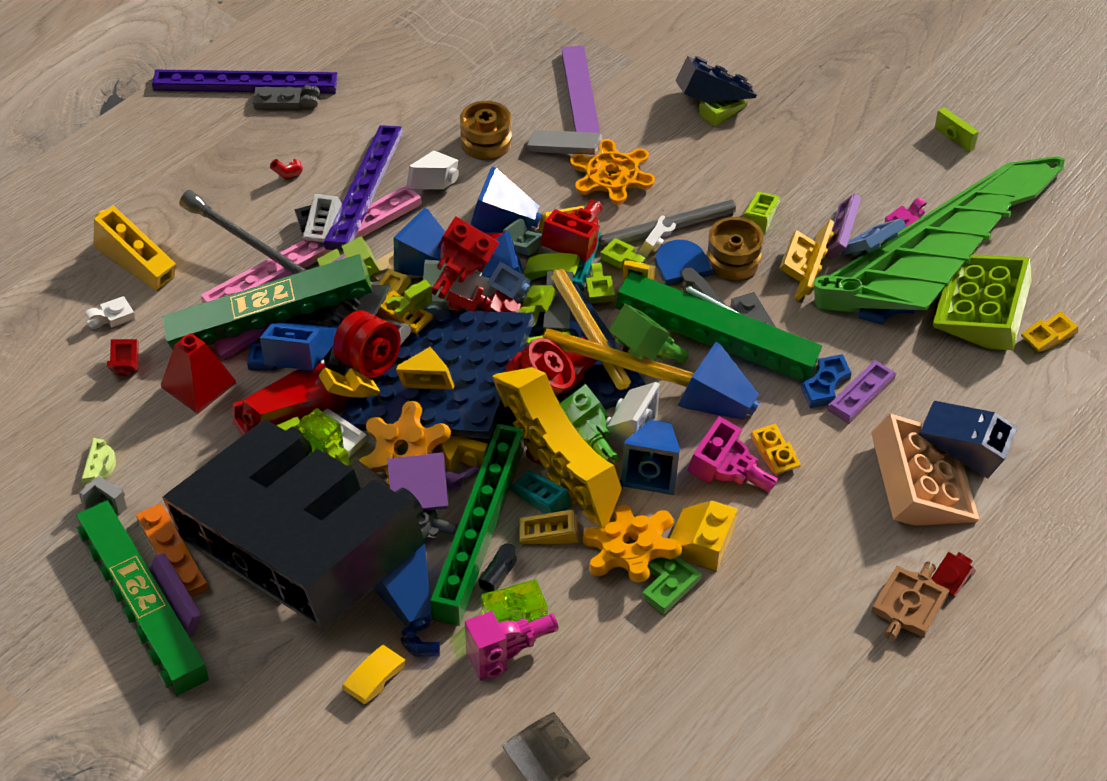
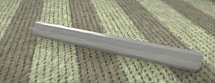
[600,199,736,248]

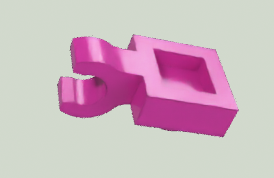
[884,197,927,231]

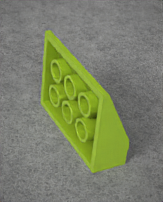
[933,254,1032,350]

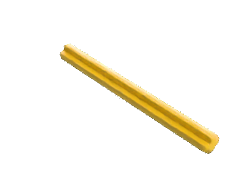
[551,269,631,390]
[543,329,693,387]

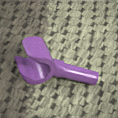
[446,465,479,491]

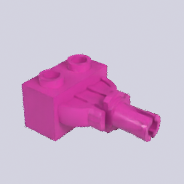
[687,416,778,493]
[465,611,559,681]

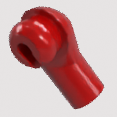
[270,159,303,179]

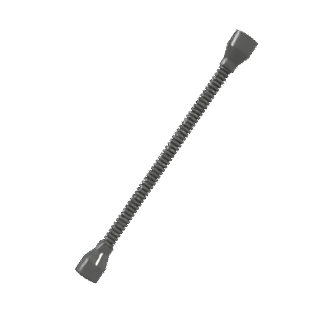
[179,190,306,274]

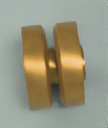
[460,101,512,160]
[707,217,764,280]

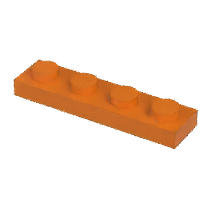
[135,503,208,597]

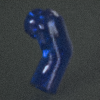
[400,627,440,657]

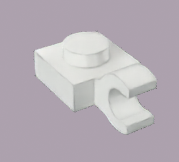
[638,215,676,258]
[85,296,135,330]

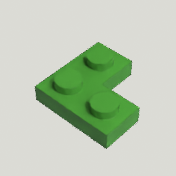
[642,556,702,615]

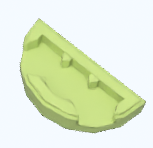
[81,438,116,486]

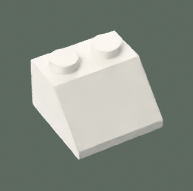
[606,382,660,451]

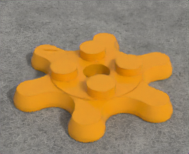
[570,139,655,205]
[358,401,451,488]
[582,505,682,583]

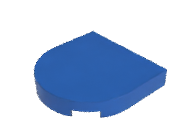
[656,240,713,286]

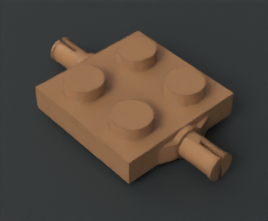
[871,561,949,641]

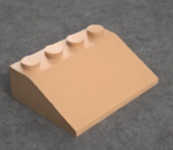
[871,414,980,526]

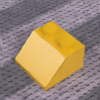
[669,500,738,571]

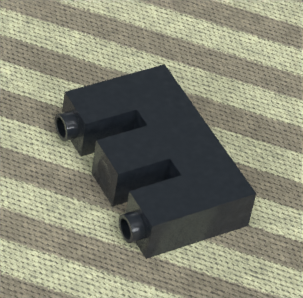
[162,419,425,630]

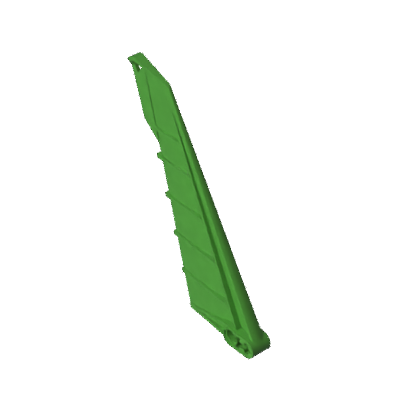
[814,156,1065,312]

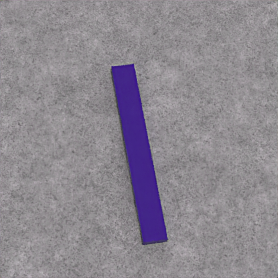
[152,69,338,93]
[324,125,403,251]

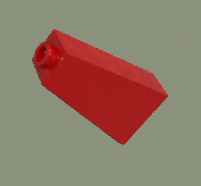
[242,362,351,428]

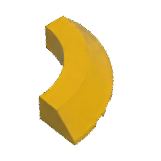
[492,367,622,529]

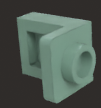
[503,218,542,256]

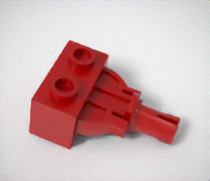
[541,200,603,262]
[432,216,500,299]

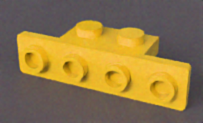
[779,219,834,301]

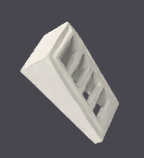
[303,194,342,243]

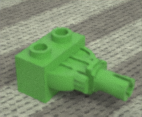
[609,304,689,364]
[560,384,619,463]

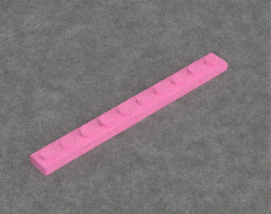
[201,185,422,303]

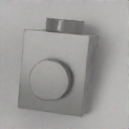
[79,476,127,515]

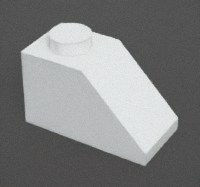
[406,151,459,189]

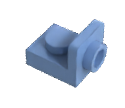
[487,261,531,302]

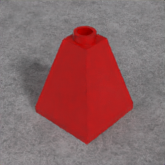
[161,333,236,414]

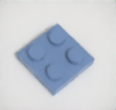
[841,218,906,256]

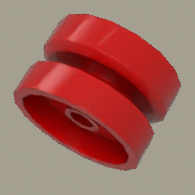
[333,310,401,378]
[506,338,575,397]

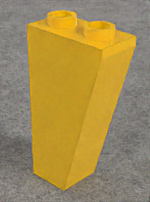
[93,205,176,291]

